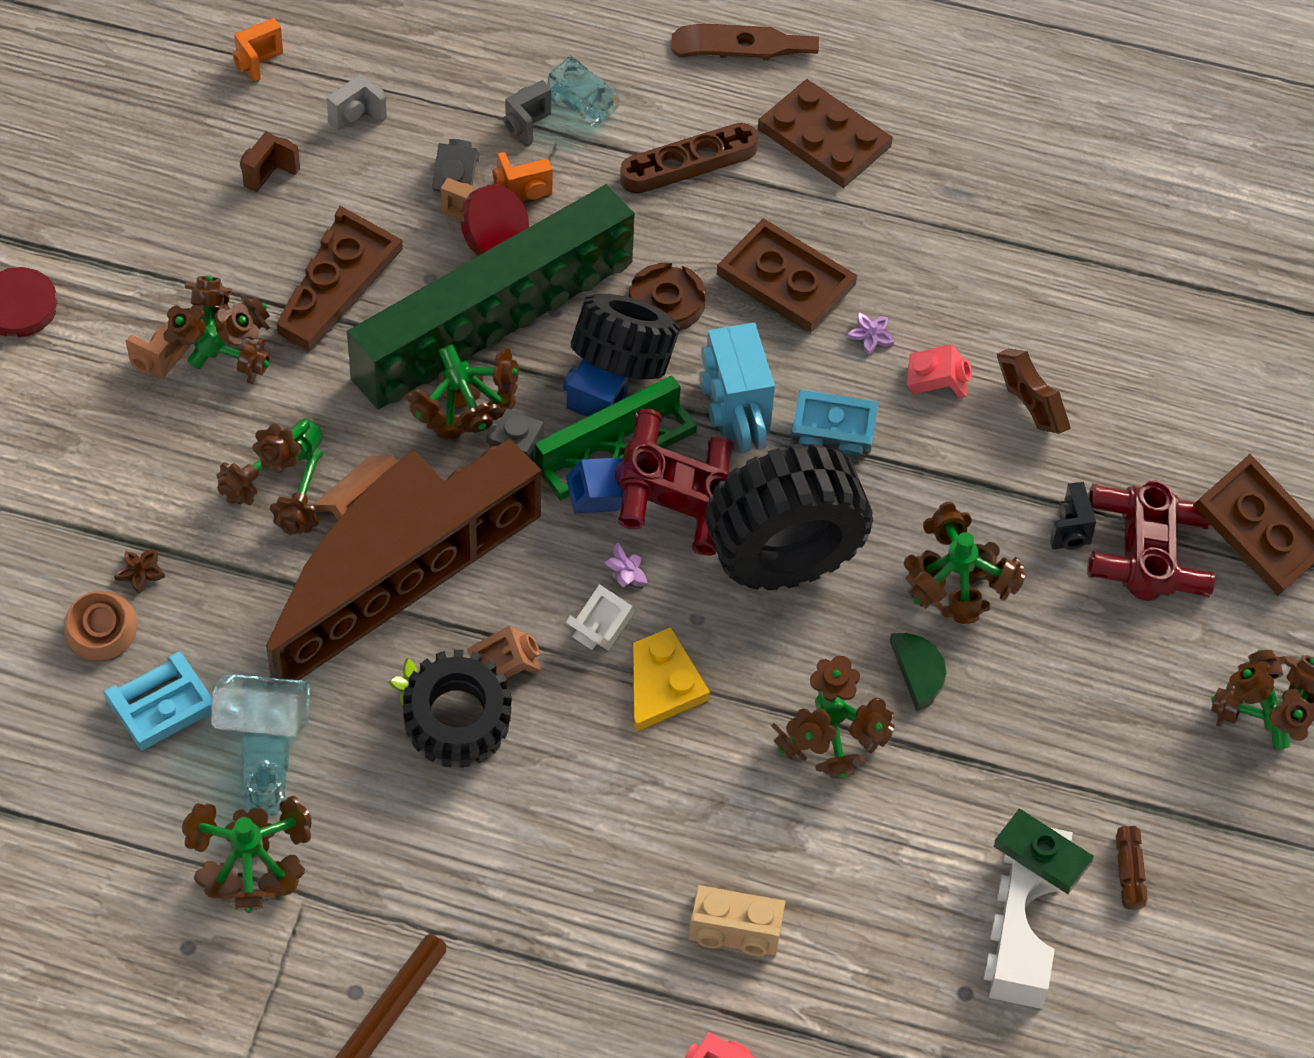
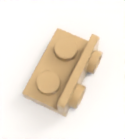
[688,885,786,956]

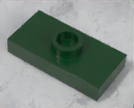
[993,808,1094,894]

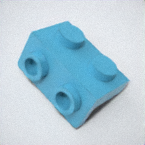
[792,389,879,456]

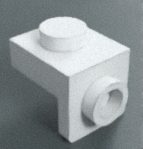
[566,584,637,651]

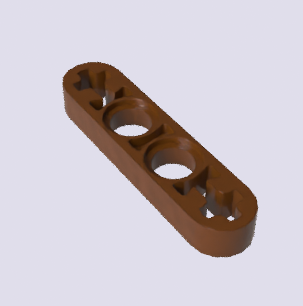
[620,123,758,193]

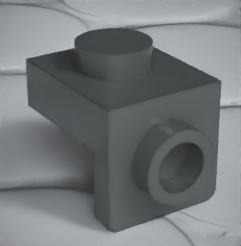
[503,80,551,146]
[432,139,480,192]

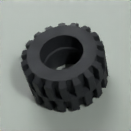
[571,294,680,379]
[403,650,512,768]

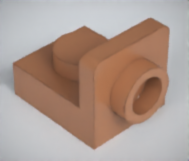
[126,320,190,379]
[467,625,541,679]

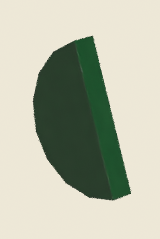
[890,633,947,711]

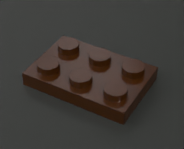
[758,79,893,189]
[716,218,857,333]
[1192,454,1314,596]

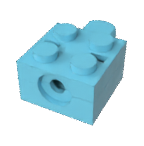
[699,322,775,453]

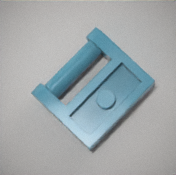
[103,651,217,751]

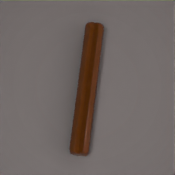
[335,934,446,1058]

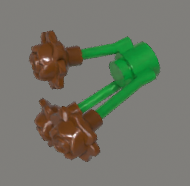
[216,418,323,535]

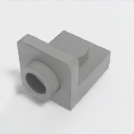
[327,74,387,130]

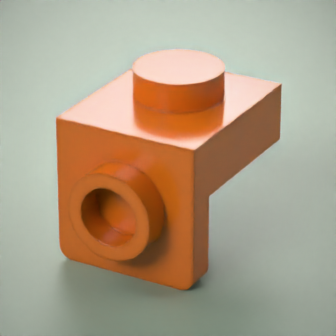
[232,18,283,82]
[492,152,553,202]

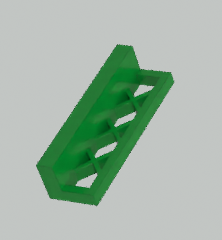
[535,375,697,501]

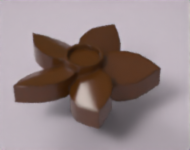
[114,549,165,594]

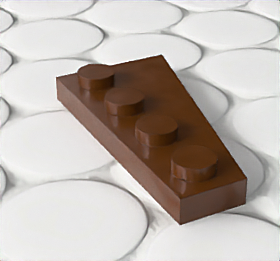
[277,206,403,351]

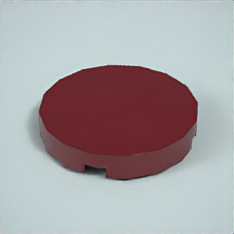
[461,185,530,256]
[0,267,58,337]

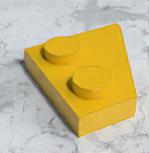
[633,627,710,732]

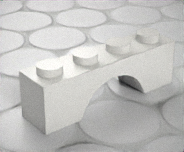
[983,828,1073,1009]

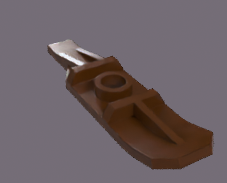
[671,23,819,60]

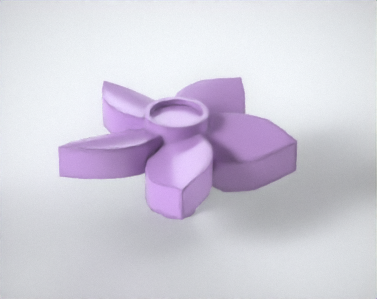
[847,313,894,356]
[605,543,648,588]

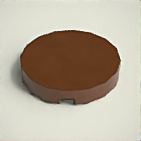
[629,262,706,330]

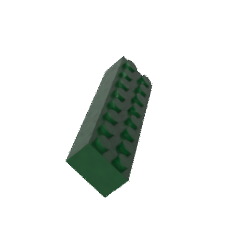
[347,184,635,410]

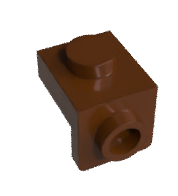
[240,131,300,193]

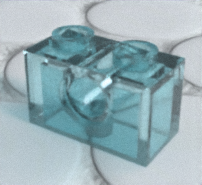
[211,674,310,737]

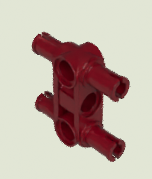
[615,409,734,556]
[1087,480,1215,601]

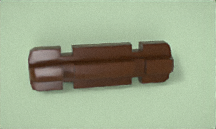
[1115,826,1148,909]

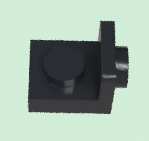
[1050,481,1096,550]

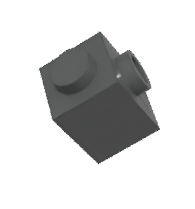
[486,408,544,463]

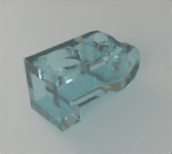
[547,55,620,126]

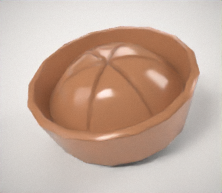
[63,591,137,661]

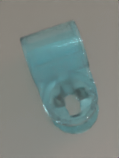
[242,732,289,816]

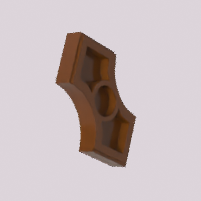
[997,348,1071,434]

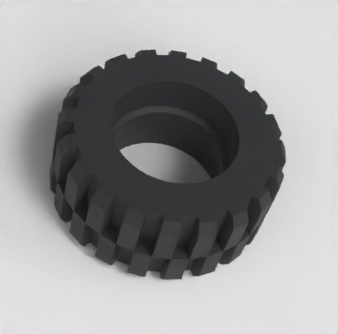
[705,444,873,590]

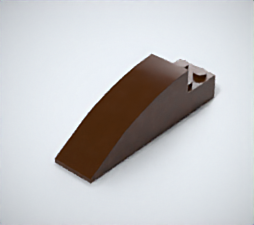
[266,438,541,695]

